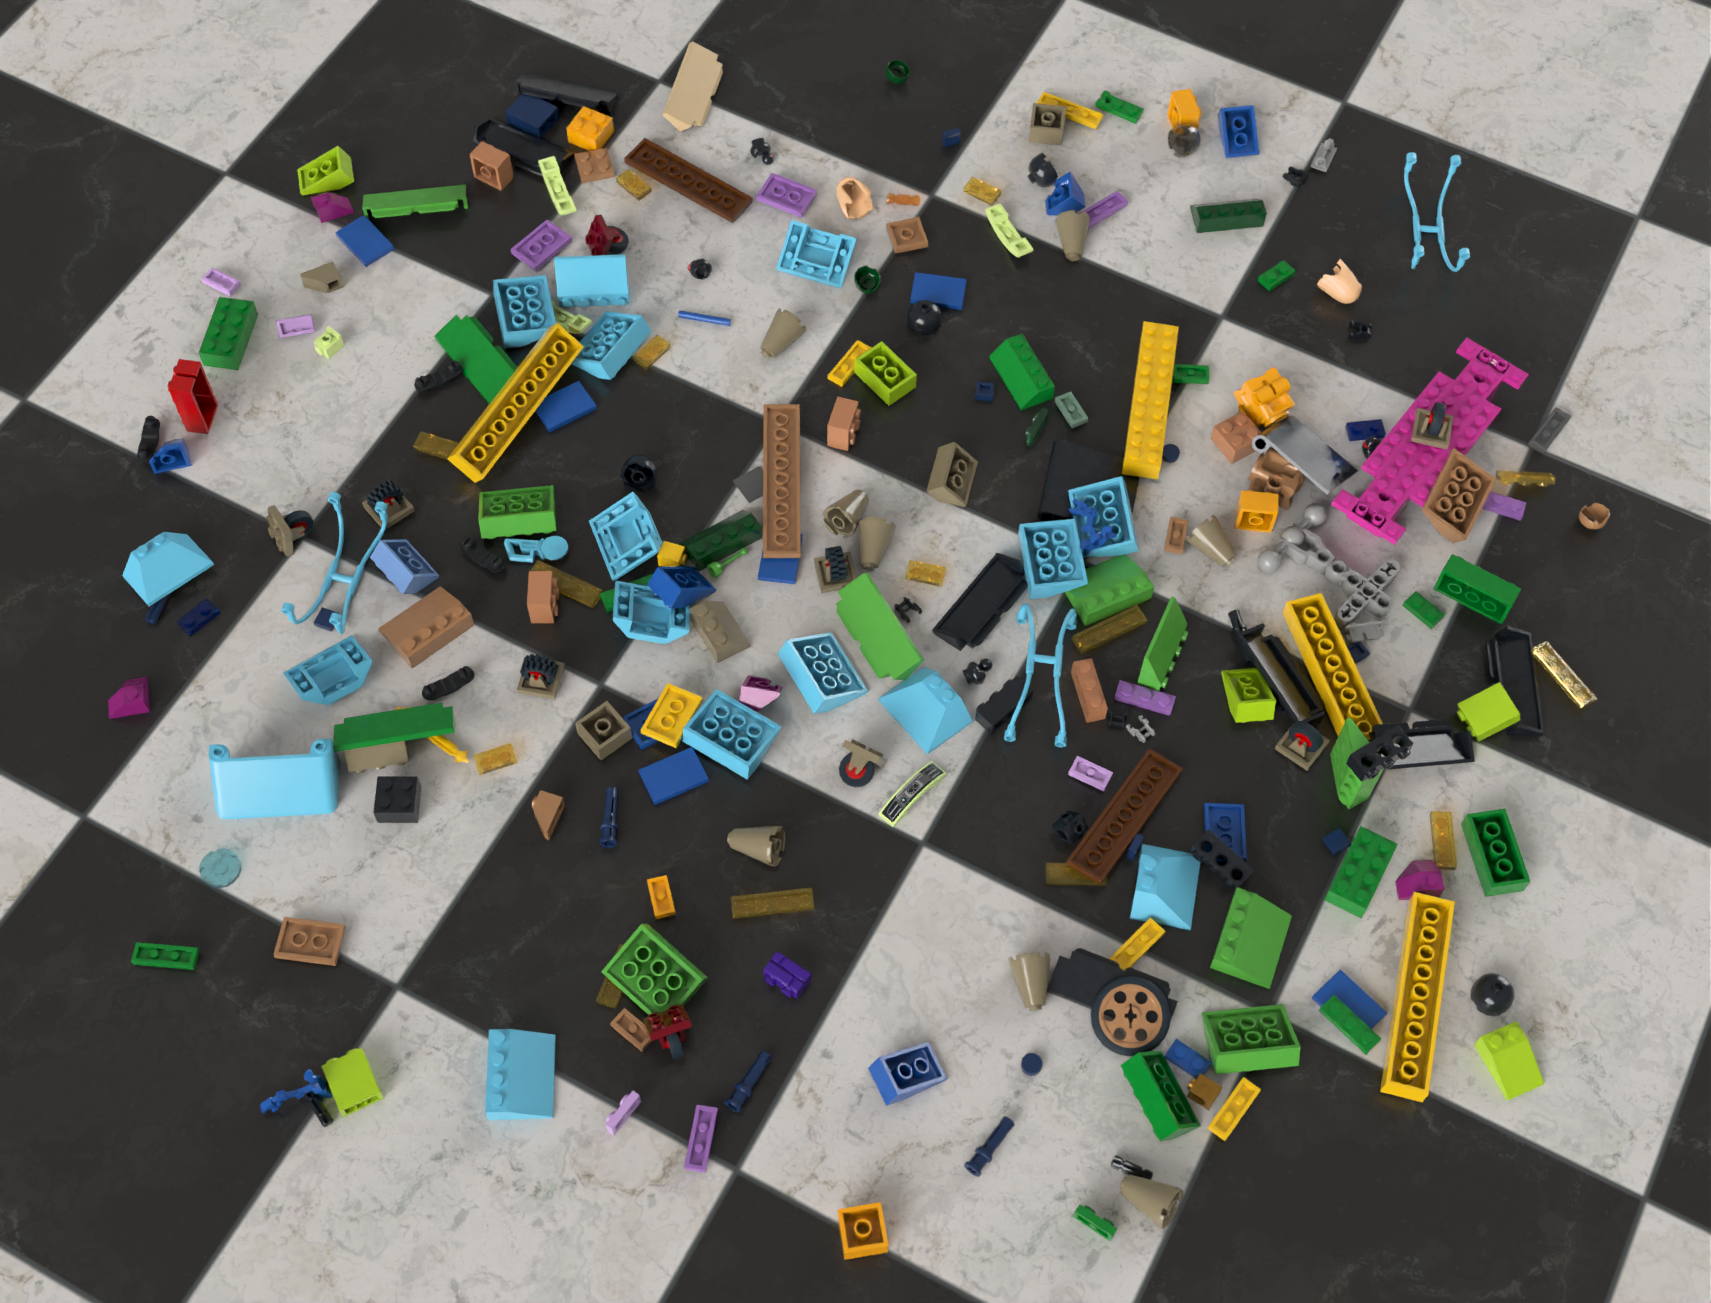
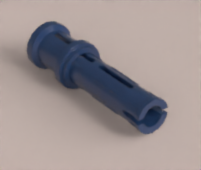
[599,787,619,848]
[724,1051,772,1113]
[964,1116,1015,1177]

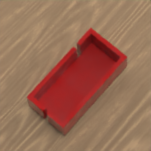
[167,359,218,434]

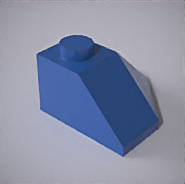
[1045,172,1086,216]
[149,438,191,474]

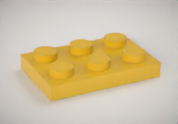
[641,683,703,748]

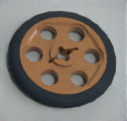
[1090,976,1171,1057]

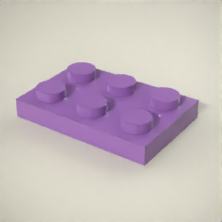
[756,173,817,218]
[511,220,572,271]

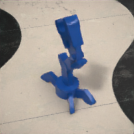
[1068,499,1116,556]
[260,1069,332,1113]

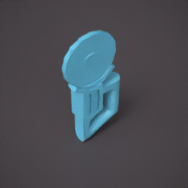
[504,536,568,563]

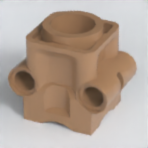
[1248,448,1305,511]

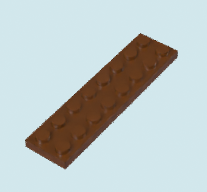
[624,138,753,223]
[1066,748,1183,885]

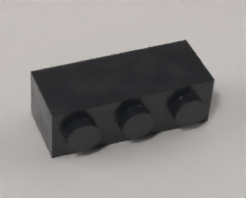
[975,676,1034,735]

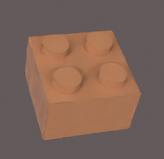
[470,141,514,191]
[827,397,861,451]
[1211,411,1261,464]
[527,571,559,623]

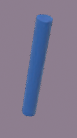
[678,310,731,326]

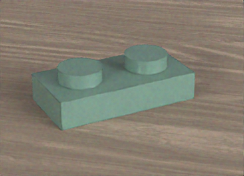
[1055,392,1088,428]

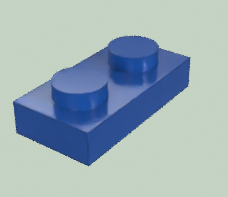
[1164,1039,1212,1079]

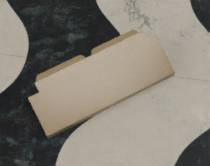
[662,42,723,132]

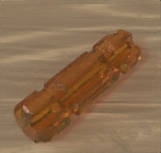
[887,193,920,206]

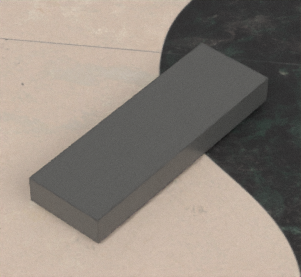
[1528,407,1571,454]

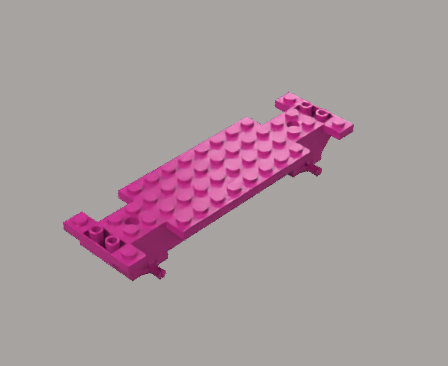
[1331,338,1529,545]

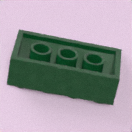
[1190,198,1267,233]
[679,510,762,571]

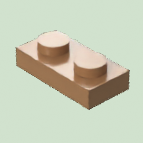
[1164,516,1189,554]
[610,1008,651,1051]

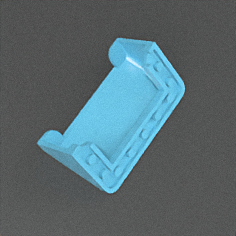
[209,738,340,819]

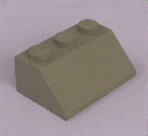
[926,442,978,507]
[689,600,751,663]
[344,740,409,773]

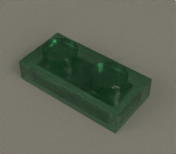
[1025,407,1049,447]

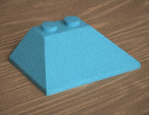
[776,220,857,288]
[589,492,662,581]
[122,532,214,606]
[613,581,690,644]
[284,635,372,705]
[878,667,972,755]
[1130,844,1200,930]

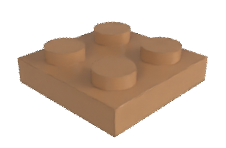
[574,148,615,183]
[886,217,928,254]

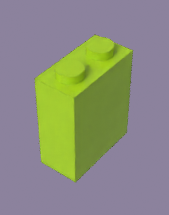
[1457,682,1520,742]
[321,1048,384,1117]

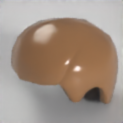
[1578,503,1611,529]

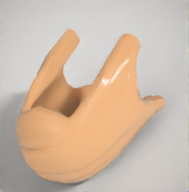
[836,177,873,220]
[1317,259,1362,304]

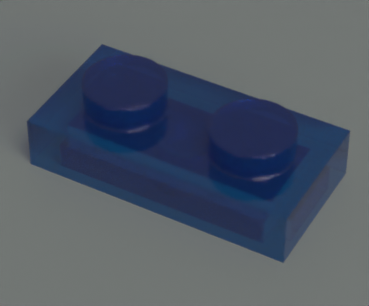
[1345,419,1386,441]
[176,598,220,636]

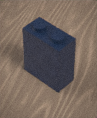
[505,94,559,138]

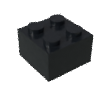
[373,776,421,823]

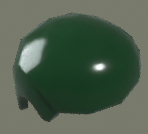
[885,60,910,84]
[854,265,881,294]

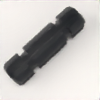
[304,1091,333,1127]
[1111,1155,1153,1180]

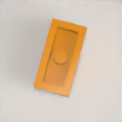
[647,875,676,919]

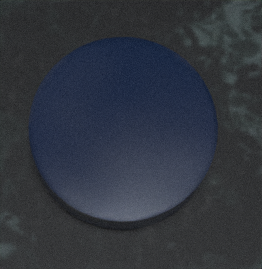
[1162,444,1180,462]
[1021,1053,1042,1076]

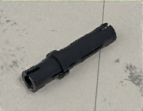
[1228,610,1254,665]

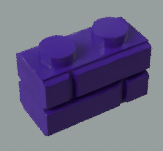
[763,951,811,999]

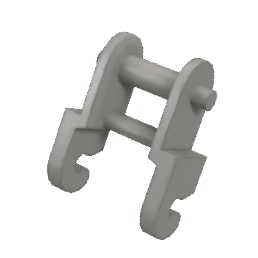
[1126,715,1155,743]

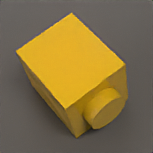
[657,541,688,567]

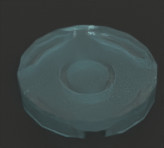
[199,848,241,889]

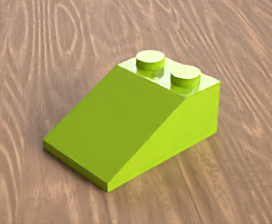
[297,146,354,195]
[1221,668,1276,723]
[1474,1021,1544,1101]

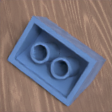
[370,539,440,594]

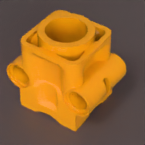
[1233,367,1295,428]

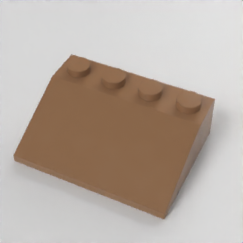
[1421,448,1496,543]
[378,586,474,668]

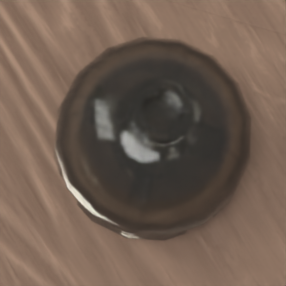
[1168,123,1200,158]

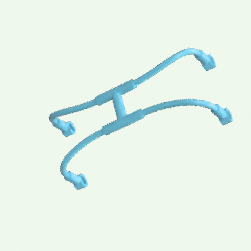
[1404,152,1470,272]
[281,492,388,634]
[1004,603,1077,747]

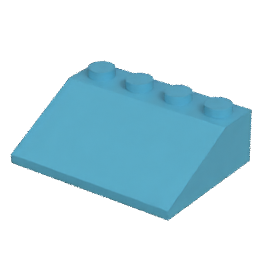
[554,255,629,307]
[493,275,556,348]
[571,311,652,380]
[1068,476,1139,557]
[1018,519,1088,599]
[778,632,868,714]
[682,689,782,780]
[485,1029,556,1120]

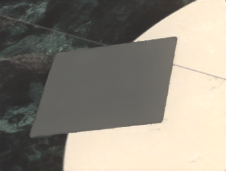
[733,466,763,503]

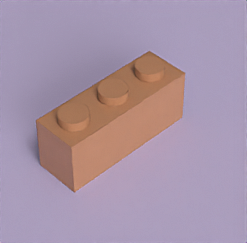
[1071,658,1108,723]

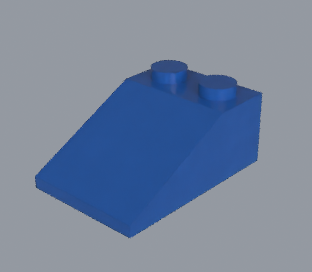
[1217,105,1259,158]
[647,566,717,609]
[868,1042,947,1106]

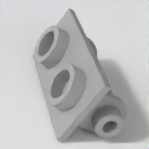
[1310,138,1337,172]
[1341,620,1384,643]

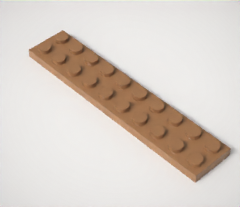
[763,404,801,558]

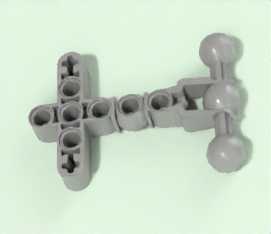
[1258,504,1400,630]

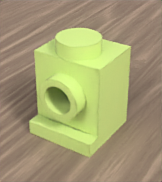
[314,326,344,359]

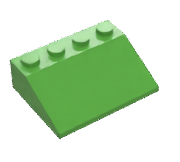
[478,485,556,539]
[1065,554,1154,626]
[1137,596,1189,691]
[1330,717,1383,809]
[1210,887,1292,989]
[601,923,708,1015]
[1201,1004,1300,1074]

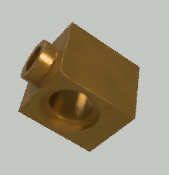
[1187,1073,1223,1111]

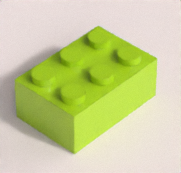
[854,341,917,406]

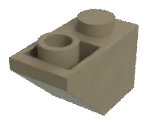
[300,262,344,293]

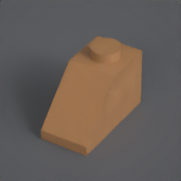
[531,790,565,840]

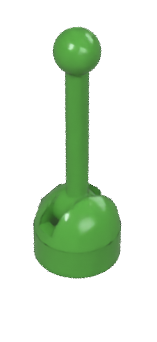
[707,548,748,578]

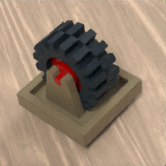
[362,480,415,529]
[814,546,857,594]
[517,654,565,700]

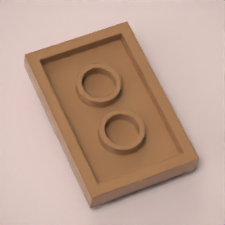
[274,917,346,966]

